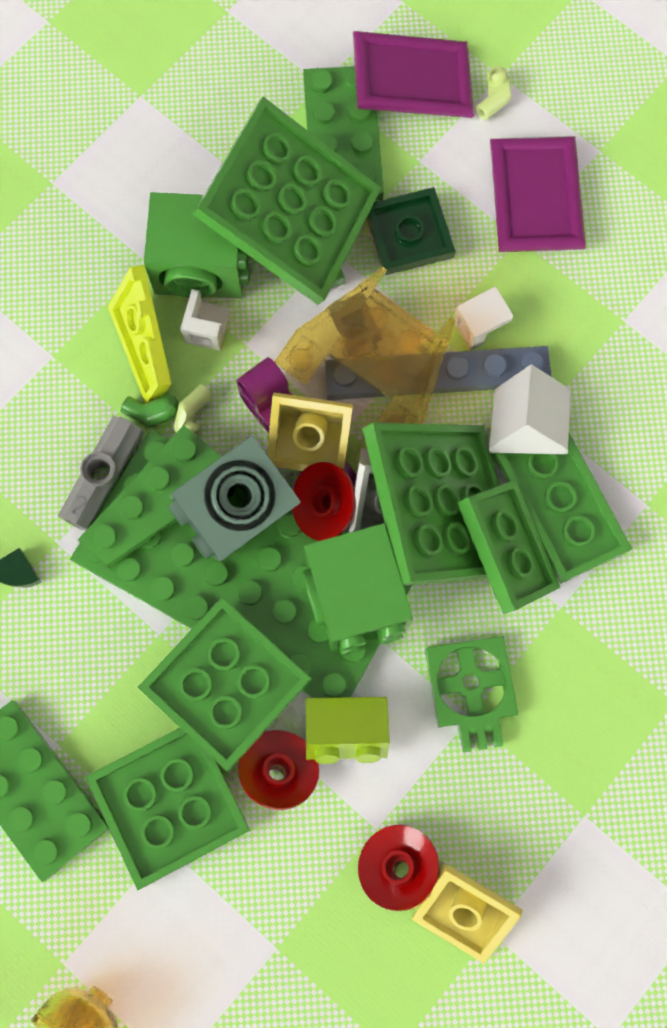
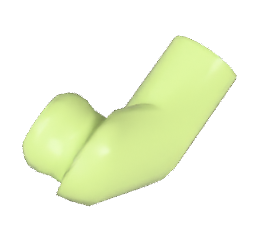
[476,66,511,120]
[174,385,213,437]

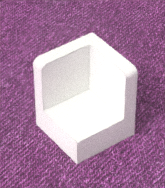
[453,286,513,351]
[180,289,231,351]

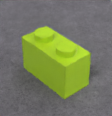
[305,697,390,764]

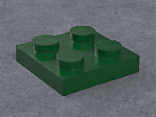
[366,187,456,276]

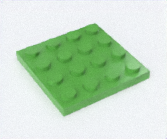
[192,96,381,305]
[362,422,499,586]

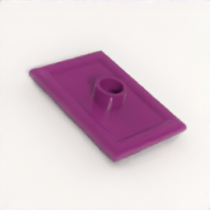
[353,31,474,118]
[490,136,586,252]

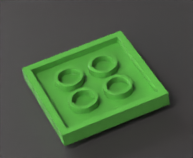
[137,597,311,772]
[85,728,251,891]

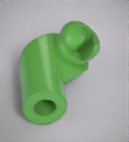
[120,394,179,427]

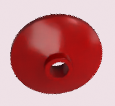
[292,462,356,541]
[238,730,319,810]
[358,825,440,911]

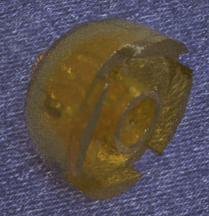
[30,986,119,1028]

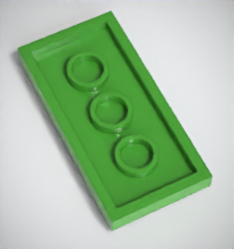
[303,66,384,200]
[492,433,632,584]
[0,700,109,882]

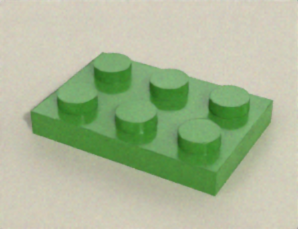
[457,480,561,614]

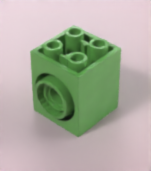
[144,192,250,299]
[302,523,413,655]

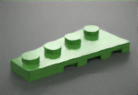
[78,425,221,568]

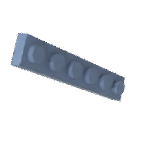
[325,346,552,400]

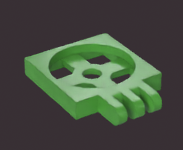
[425,636,518,753]

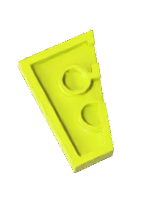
[108,265,171,404]

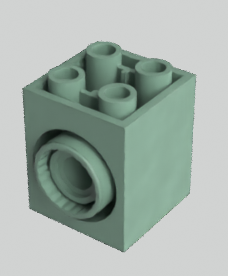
[168,435,301,561]

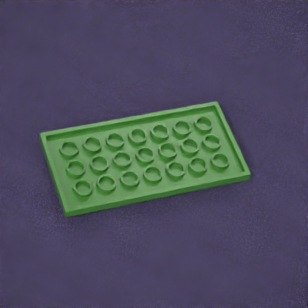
[70,429,412,698]

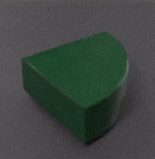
[0,548,42,588]

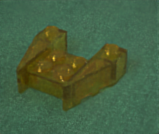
[274,267,456,424]

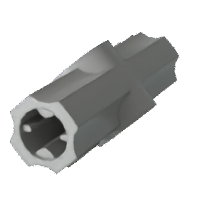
[58,415,144,531]

